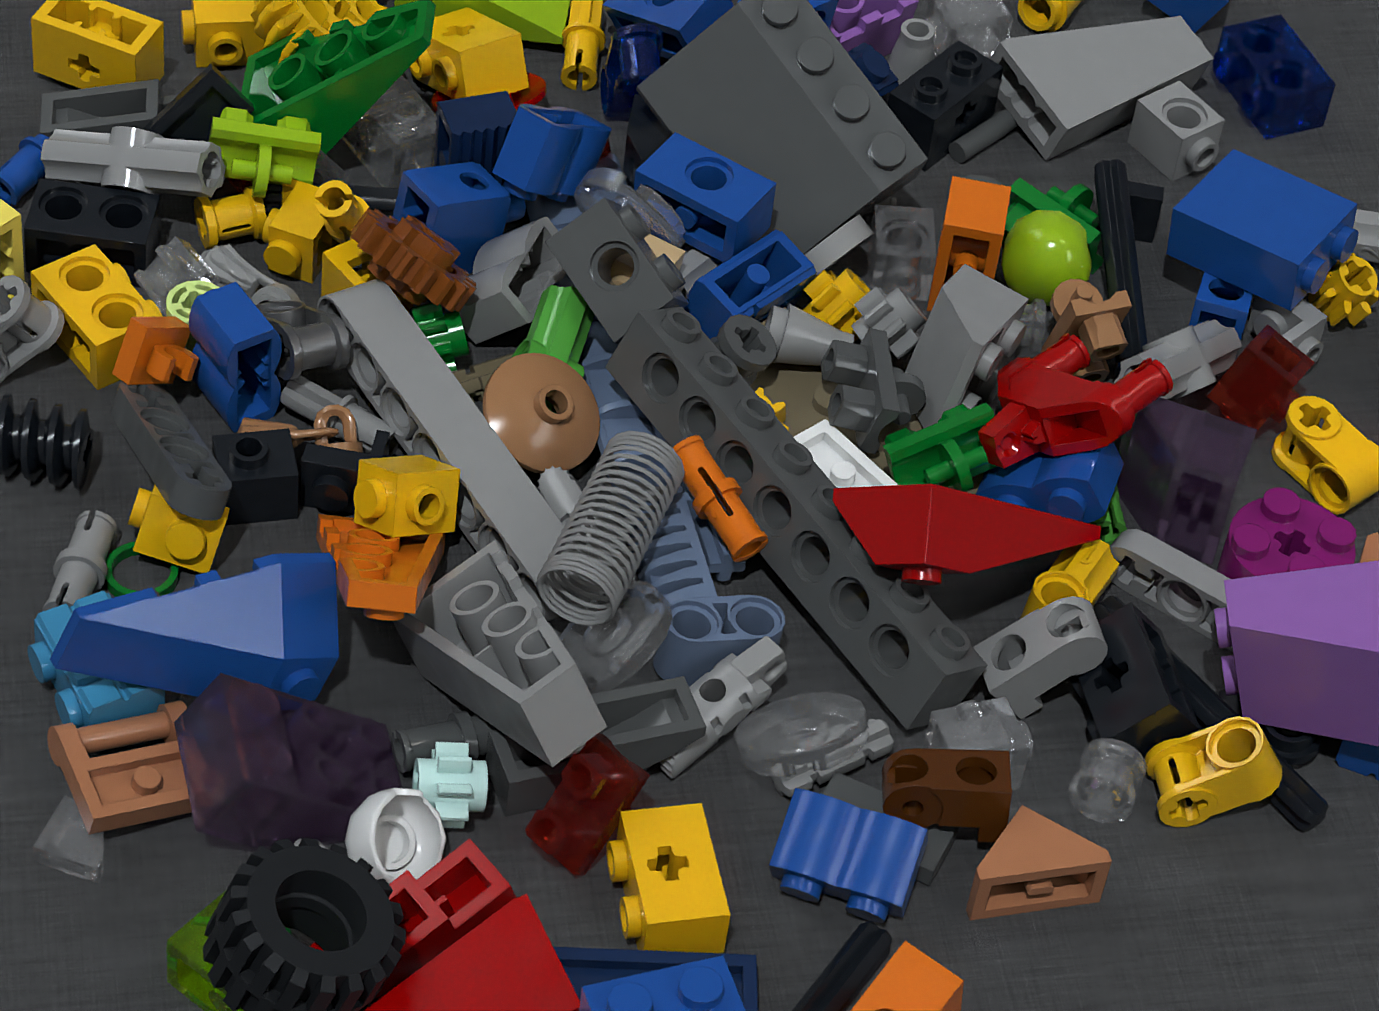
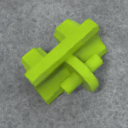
[209,107,322,198]

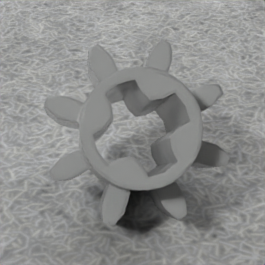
[851,286,927,360]

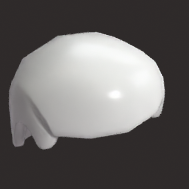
[345,788,447,884]

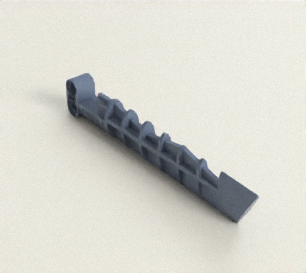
[524,153,785,686]

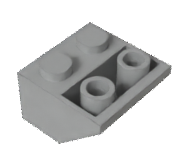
[905,264,1029,429]

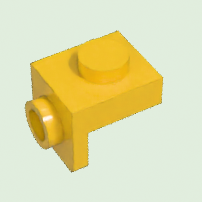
[127,484,230,573]

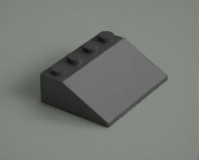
[636,0,928,254]

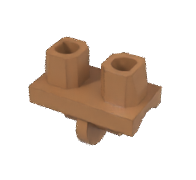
[1040,279,1132,382]

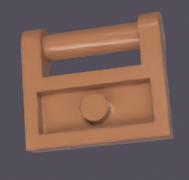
[47,700,224,835]

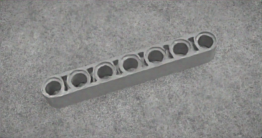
[317,279,599,622]

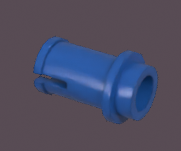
[0,134,49,206]

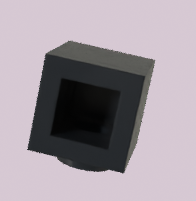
[212,428,299,526]

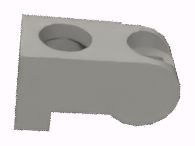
[974,596,1108,720]

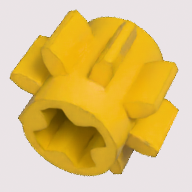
[1308,252,1379,326]
[802,268,871,341]

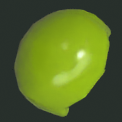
[1001,210,1092,306]

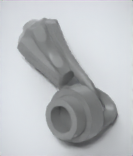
[198,244,306,306]

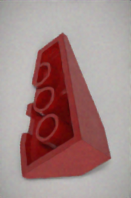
[832,484,1101,585]

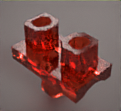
[525,734,650,875]

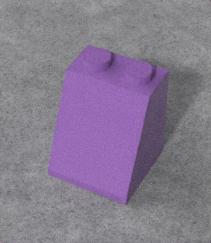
[1214,560,1379,746]

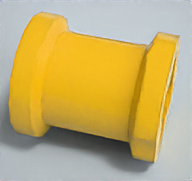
[194,186,267,249]

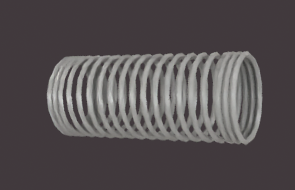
[536,431,685,626]

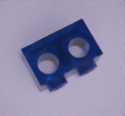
[1212,14,1336,140]

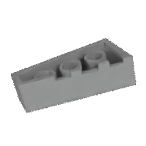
[393,540,607,767]

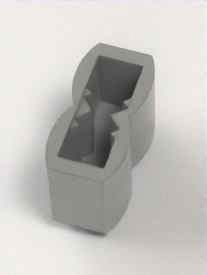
[449,217,566,344]

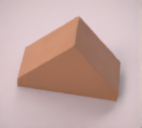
[966,805,1112,921]

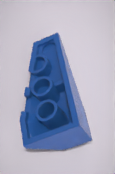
[50,553,339,709]

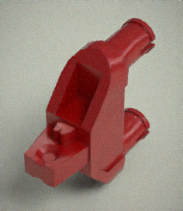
[978,333,1173,469]

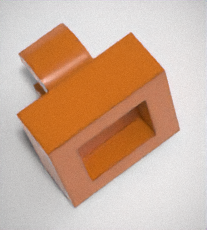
[112,316,199,385]

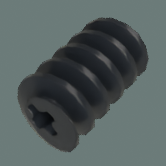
[0,393,94,491]

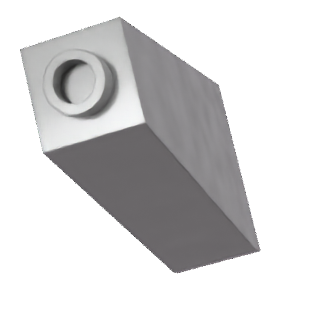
[990,16,1214,161]

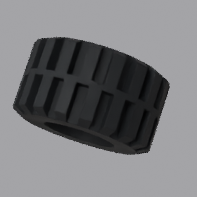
[202,838,406,1011]

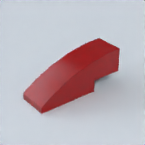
[309,838,517,999]

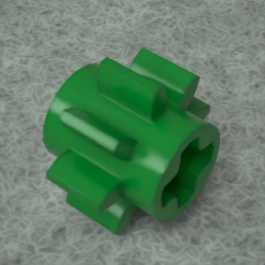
[411,303,470,372]

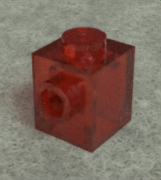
[1207,324,1315,435]

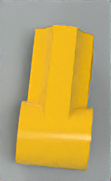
[1020,539,1120,619]

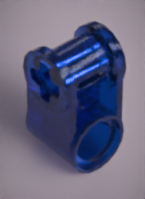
[600,23,663,117]

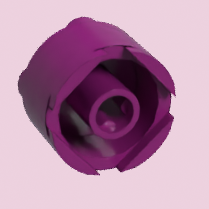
[1216,487,1357,579]

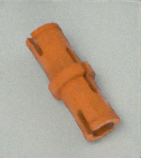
[673,435,769,562]

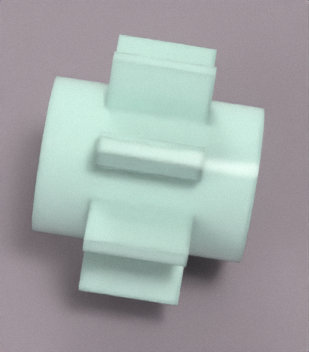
[412,742,488,829]

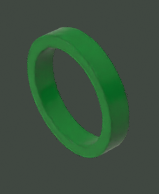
[105,542,179,597]

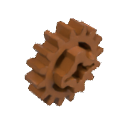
[350,208,477,312]

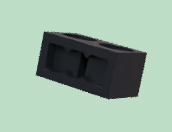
[24,179,161,289]

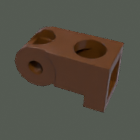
[882,748,1012,842]

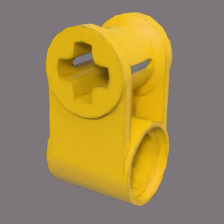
[1271,396,1379,515]
[1144,716,1282,827]

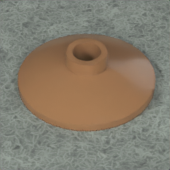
[482,353,600,474]

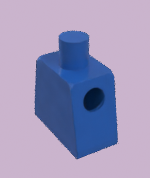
[393,162,526,274]

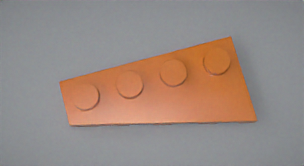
[316,514,446,621]

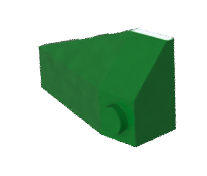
[241,0,436,163]

